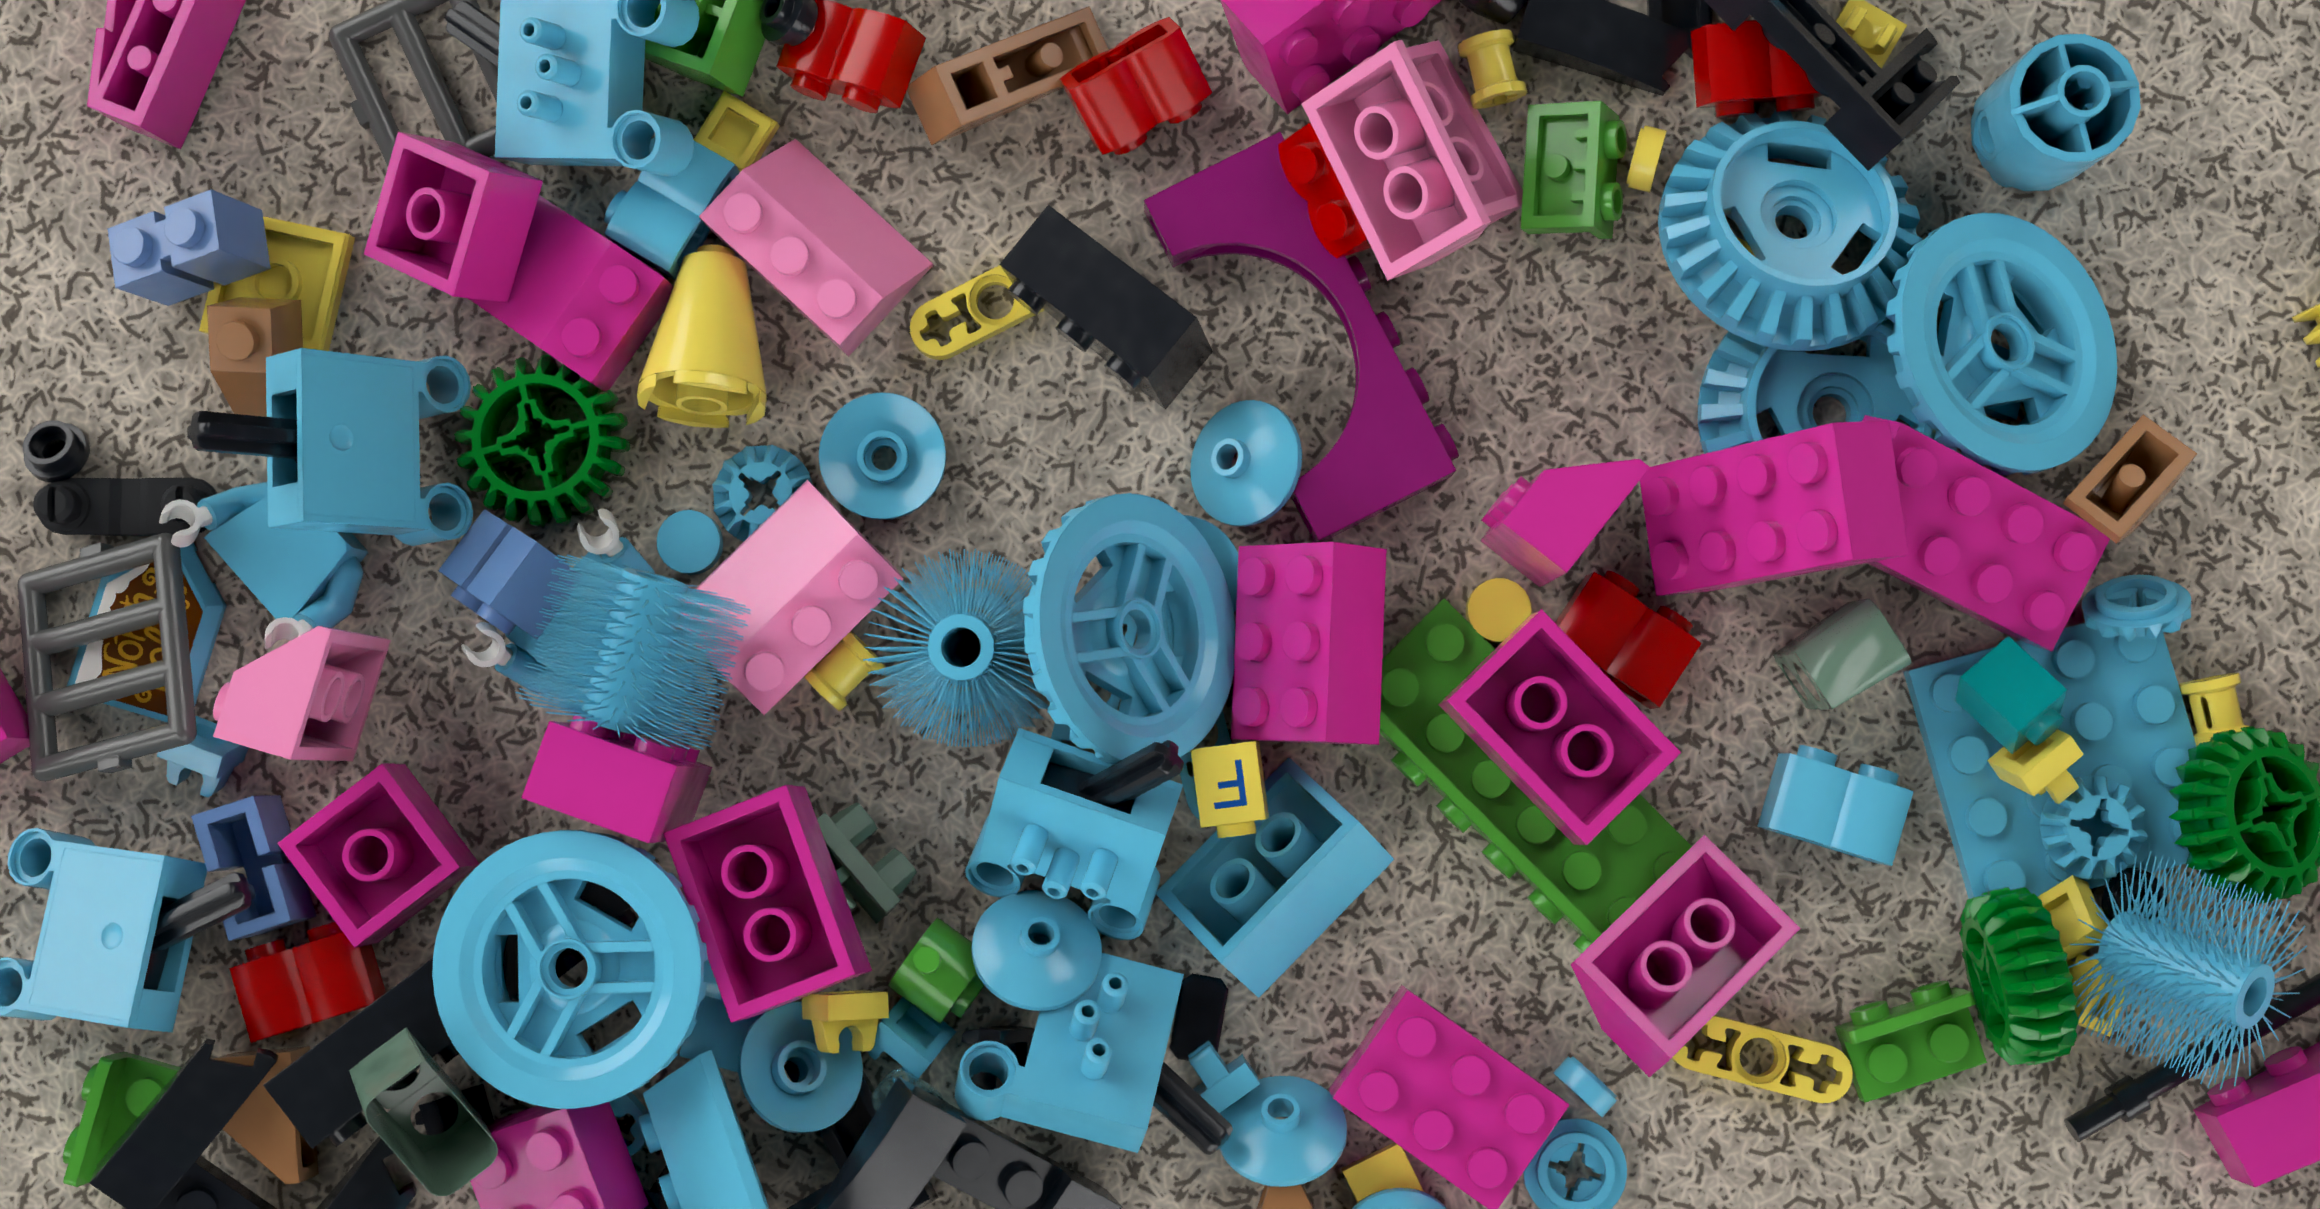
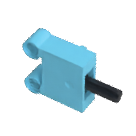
[187,348,473,546]

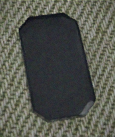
[1170,973,1229,1061]

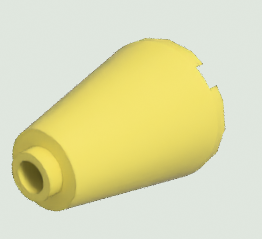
[637,244,767,428]

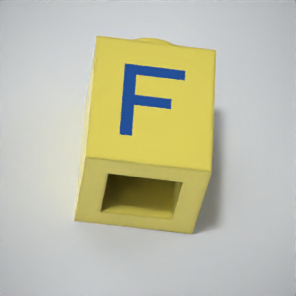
[1191,741,1269,838]

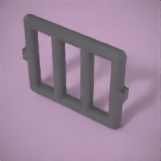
[329,0,498,166]
[17,533,197,782]

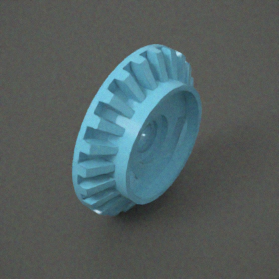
[1658,110,1923,351]
[1886,213,2117,476]
[1698,318,1957,454]
[1023,493,1235,763]
[432,830,708,1109]

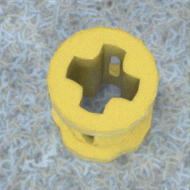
[1457,29,1527,109]
[804,631,886,711]
[2179,673,2249,747]

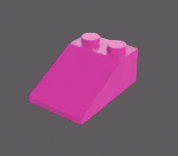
[468,195,673,391]

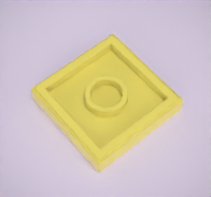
[199,216,355,351]

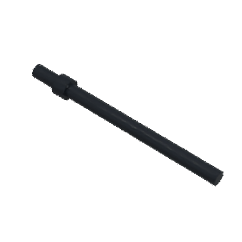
[2064,973,2320,1142]

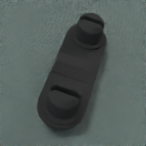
[33,478,218,536]

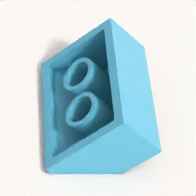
[1156,757,1394,998]
[638,1050,770,1209]

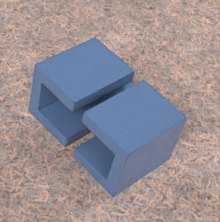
[107,189,271,306]
[438,509,582,639]
[191,795,317,941]

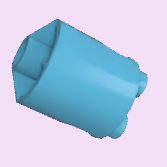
[1971,34,2141,191]

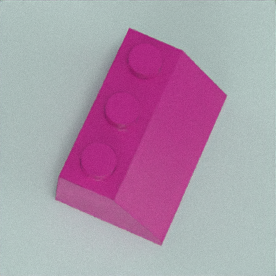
[1480,459,1650,587]
[1571,835,1801,1078]

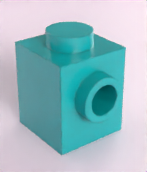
[1955,636,2067,754]

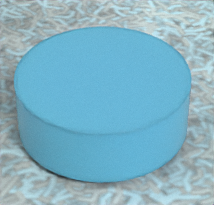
[657,510,723,575]
[1553,1056,1617,1117]

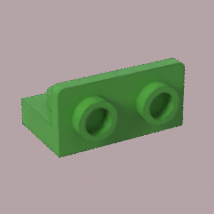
[1521,101,1627,239]
[1835,981,1987,1103]
[63,1051,181,1187]

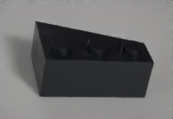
[999,205,1213,410]

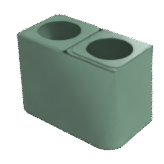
[1773,598,1911,710]
[349,1028,498,1196]

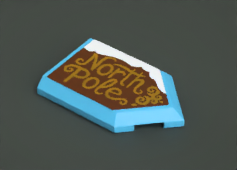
[67,543,226,723]

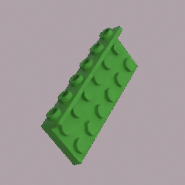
[1380,598,1692,954]

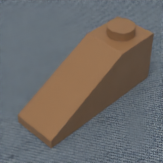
[907,6,1109,145]

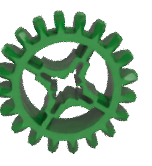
[454,355,630,527]
[2169,726,2320,904]
[1959,887,2079,1066]

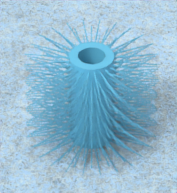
[863,549,1049,747]
[516,554,751,749]
[2068,851,2307,1090]

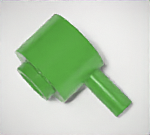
[888,917,984,1024]

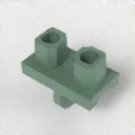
[817,802,917,924]

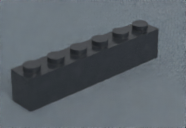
[263,881,638,1148]

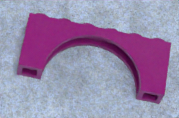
[1144,132,1459,543]

